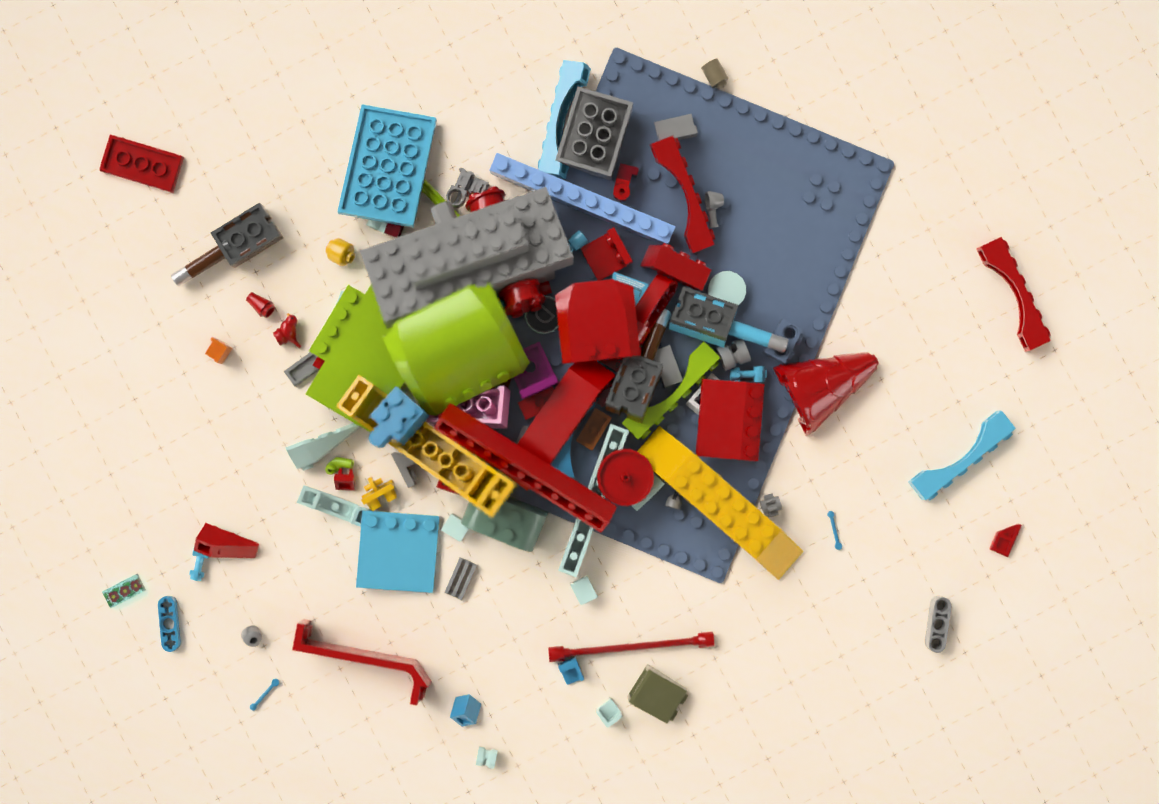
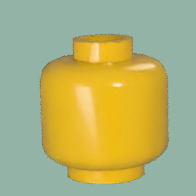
[326,238,355,266]

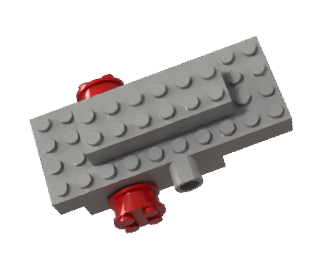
[359,186,573,329]

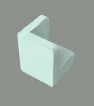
[441,513,469,542]
[570,575,598,605]
[596,698,623,729]

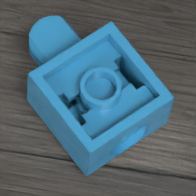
[368,386,430,448]

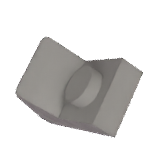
[391,452,418,488]

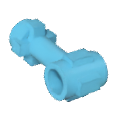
[730,366,767,382]
[189,548,209,581]

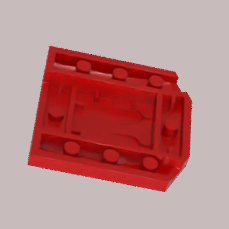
[555,279,641,364]

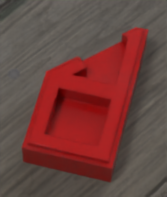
[989,523,1022,557]

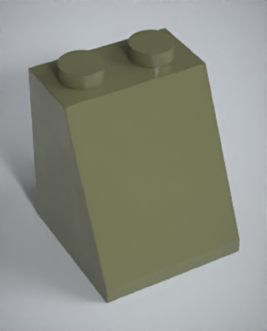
[627,664,688,724]

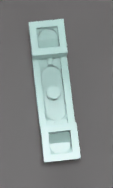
[296,485,372,527]

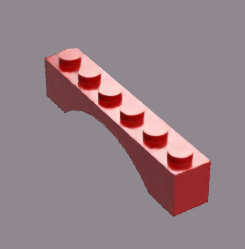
[649,135,715,253]
[976,236,1051,352]

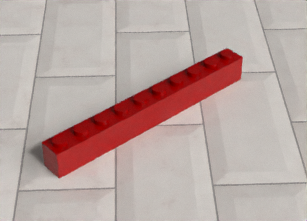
[434,403,617,533]

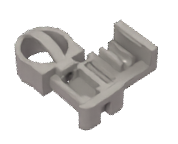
[446,168,489,208]

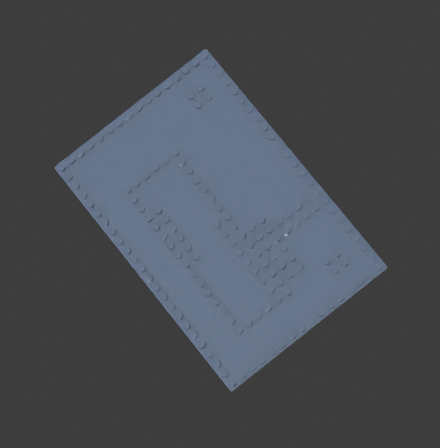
[455,47,894,583]

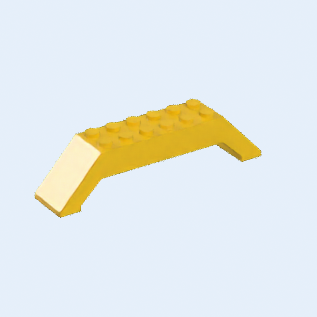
[336,375,516,518]
[637,426,803,580]

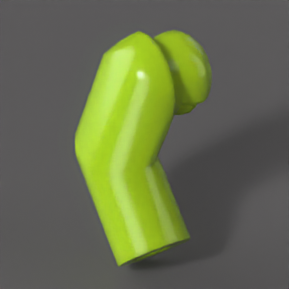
[325,457,354,475]

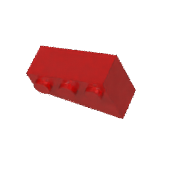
[640,243,711,291]

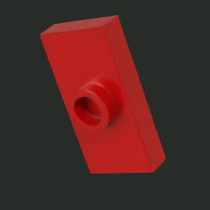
[518,386,554,420]

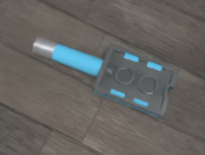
[669,287,788,353]

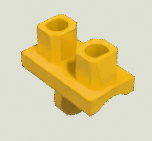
[361,476,397,511]

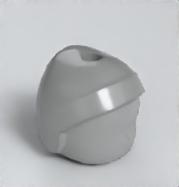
[241,625,262,647]

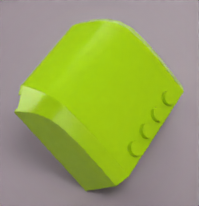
[382,283,530,416]

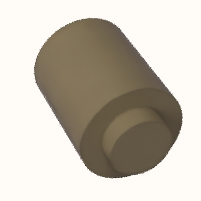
[701,58,729,90]

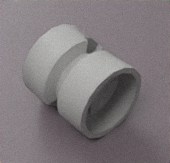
[716,339,751,371]

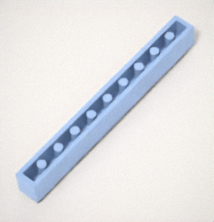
[489,153,675,245]

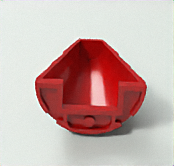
[773,352,879,436]

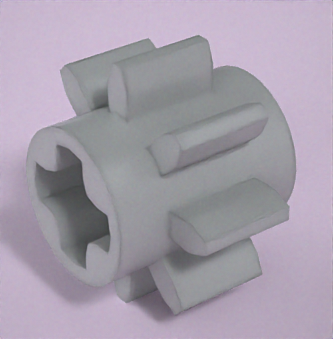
[760,493,783,518]

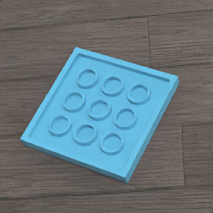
[356,510,440,593]

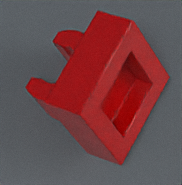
[334,469,356,491]

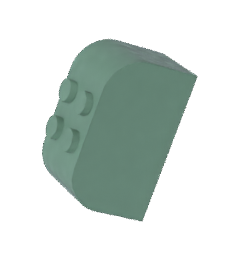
[461,496,549,552]

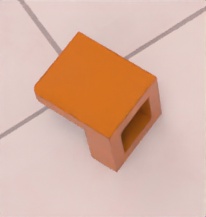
[205,337,233,364]

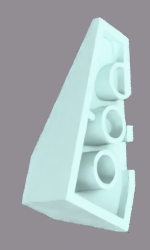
[285,423,361,471]

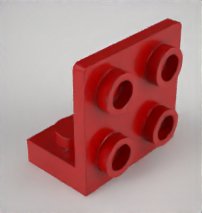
[581,227,632,281]

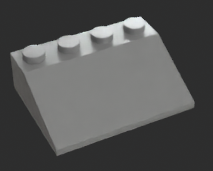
[555,87,633,180]

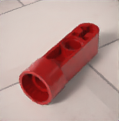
[635,274,678,345]

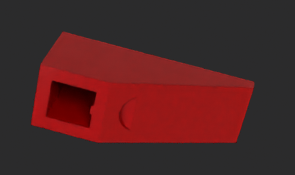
[194,523,259,558]

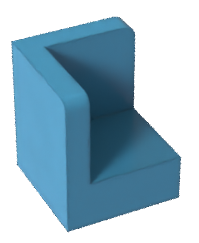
[558,656,585,685]
[450,694,481,727]

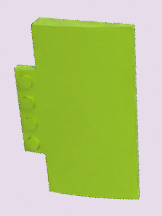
[305,284,405,433]

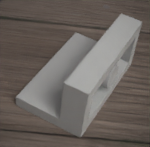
[654,114,698,141]

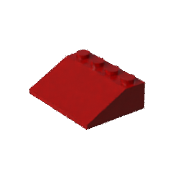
[696,379,765,461]

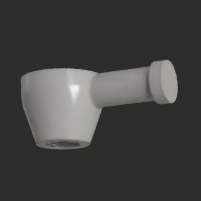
[705,191,724,228]

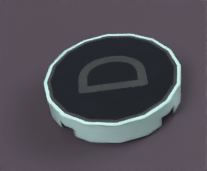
[525,296,559,334]

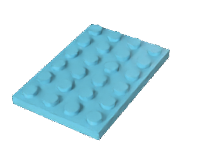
[337,104,437,228]

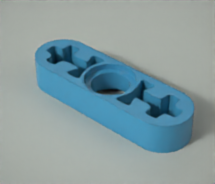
[157,595,181,652]

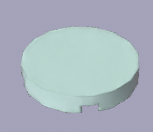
[708,271,746,305]

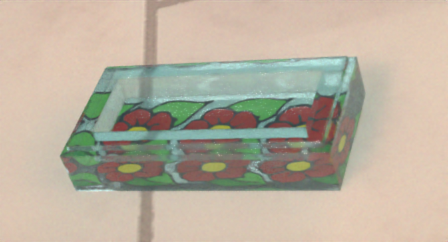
[102,573,146,609]

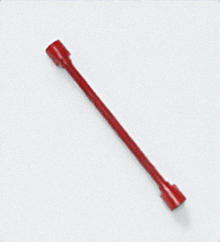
[548,631,714,662]

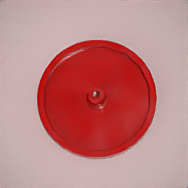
[597,449,654,506]

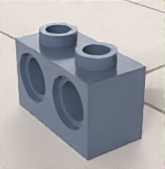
[763,318,804,364]

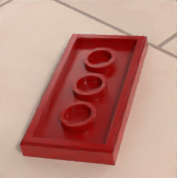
[99,134,184,193]

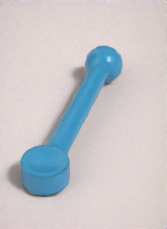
[827,511,842,550]
[249,678,280,711]

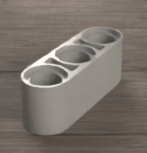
[925,595,952,653]

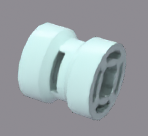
[475,746,498,769]

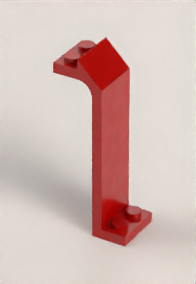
[500,360,615,490]
[292,619,432,706]

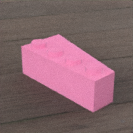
[426,385,510,429]

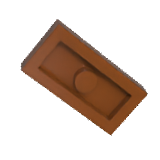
[576,408,612,451]

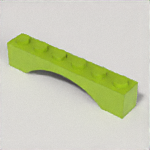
[621,342,720,440]

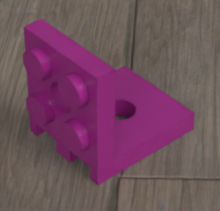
[514,342,559,399]

